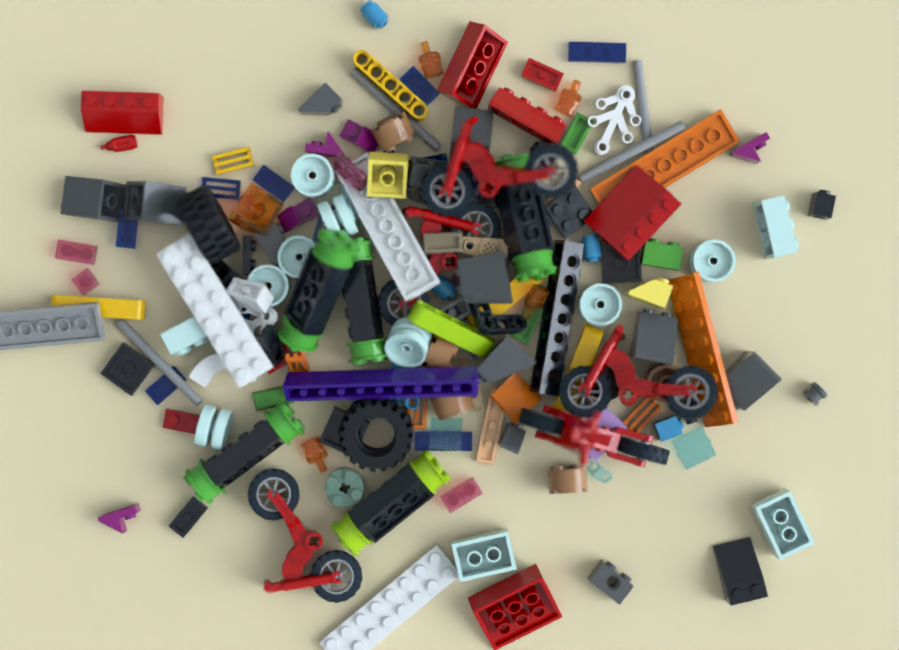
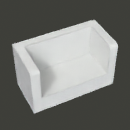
[226,277,274,314]

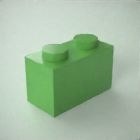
[641,238,684,271]

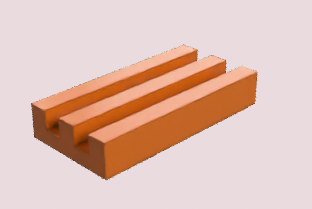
[285,352,309,372]
[407,397,427,429]
[622,397,662,433]

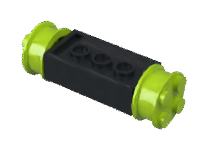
[330,449,451,556]

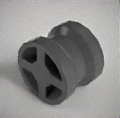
[803,382,827,406]

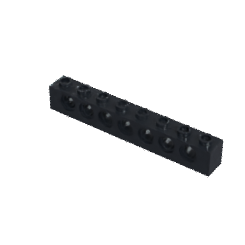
[530,240,584,396]

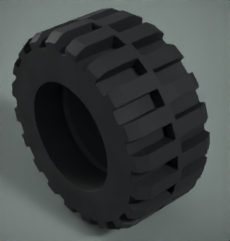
[177,185,240,263]
[339,399,414,472]

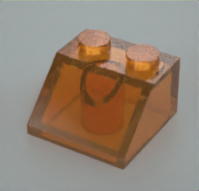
[227,183,284,236]

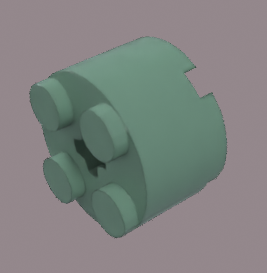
[325,467,365,508]

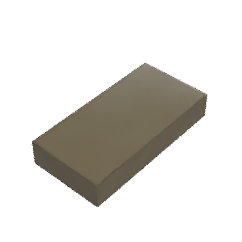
[423,232,463,253]

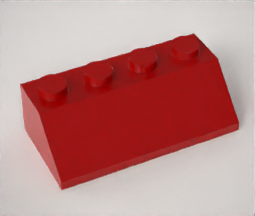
[437,21,508,109]
[488,87,567,144]
[81,90,164,135]

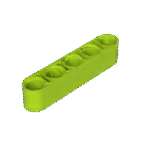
[407,300,496,358]

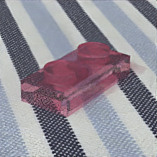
[333,152,368,192]
[55,239,98,265]
[440,476,483,513]

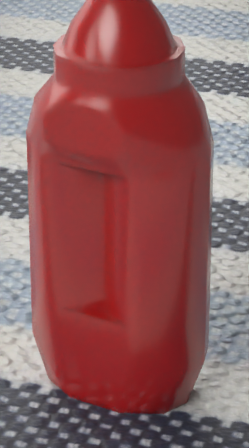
[100,135,138,152]

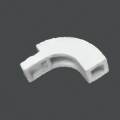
[189,353,259,387]

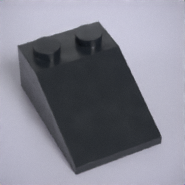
[713,537,768,606]

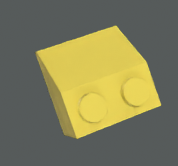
[367,152,408,199]
[623,277,673,308]

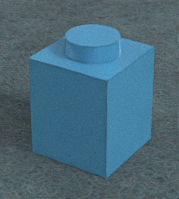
[652,415,684,442]

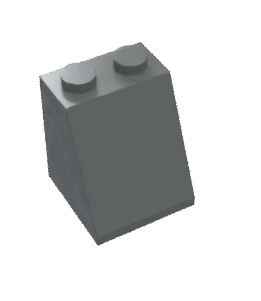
[449,106,494,169]
[60,176,126,223]
[123,181,187,225]
[455,252,513,304]
[629,309,678,365]
[477,335,536,383]
[725,351,782,411]

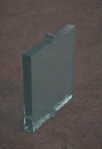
[338,183,359,219]
[429,417,463,452]
[672,427,716,470]

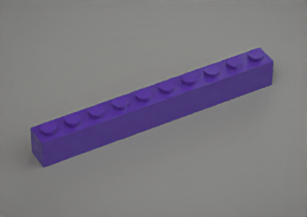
[283,366,480,402]

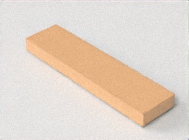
[475,386,505,465]

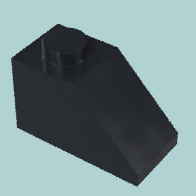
[209,260,245,290]

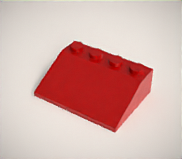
[583,165,682,261]
[468,564,563,650]

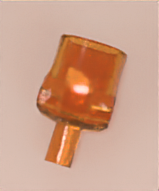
[418,41,444,79]
[555,80,582,117]
[522,284,549,320]
[300,436,328,473]

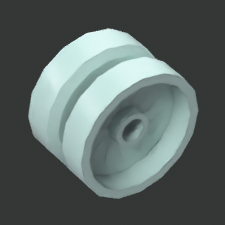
[291,154,335,199]
[317,193,359,236]
[277,236,318,279]
[688,239,736,283]
[247,265,292,307]
[577,283,622,326]
[384,318,432,368]
[195,404,233,451]

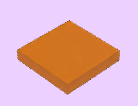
[489,372,542,425]

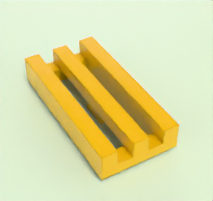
[212,147,254,175]

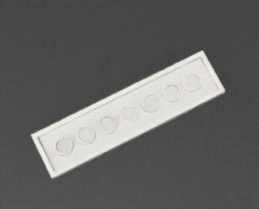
[335,152,440,302]
[156,234,273,388]
[319,544,459,650]

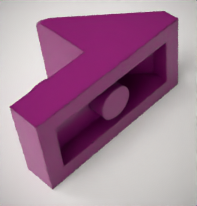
[339,119,378,152]
[305,131,345,159]
[729,132,770,164]
[277,198,319,233]
[98,503,141,534]

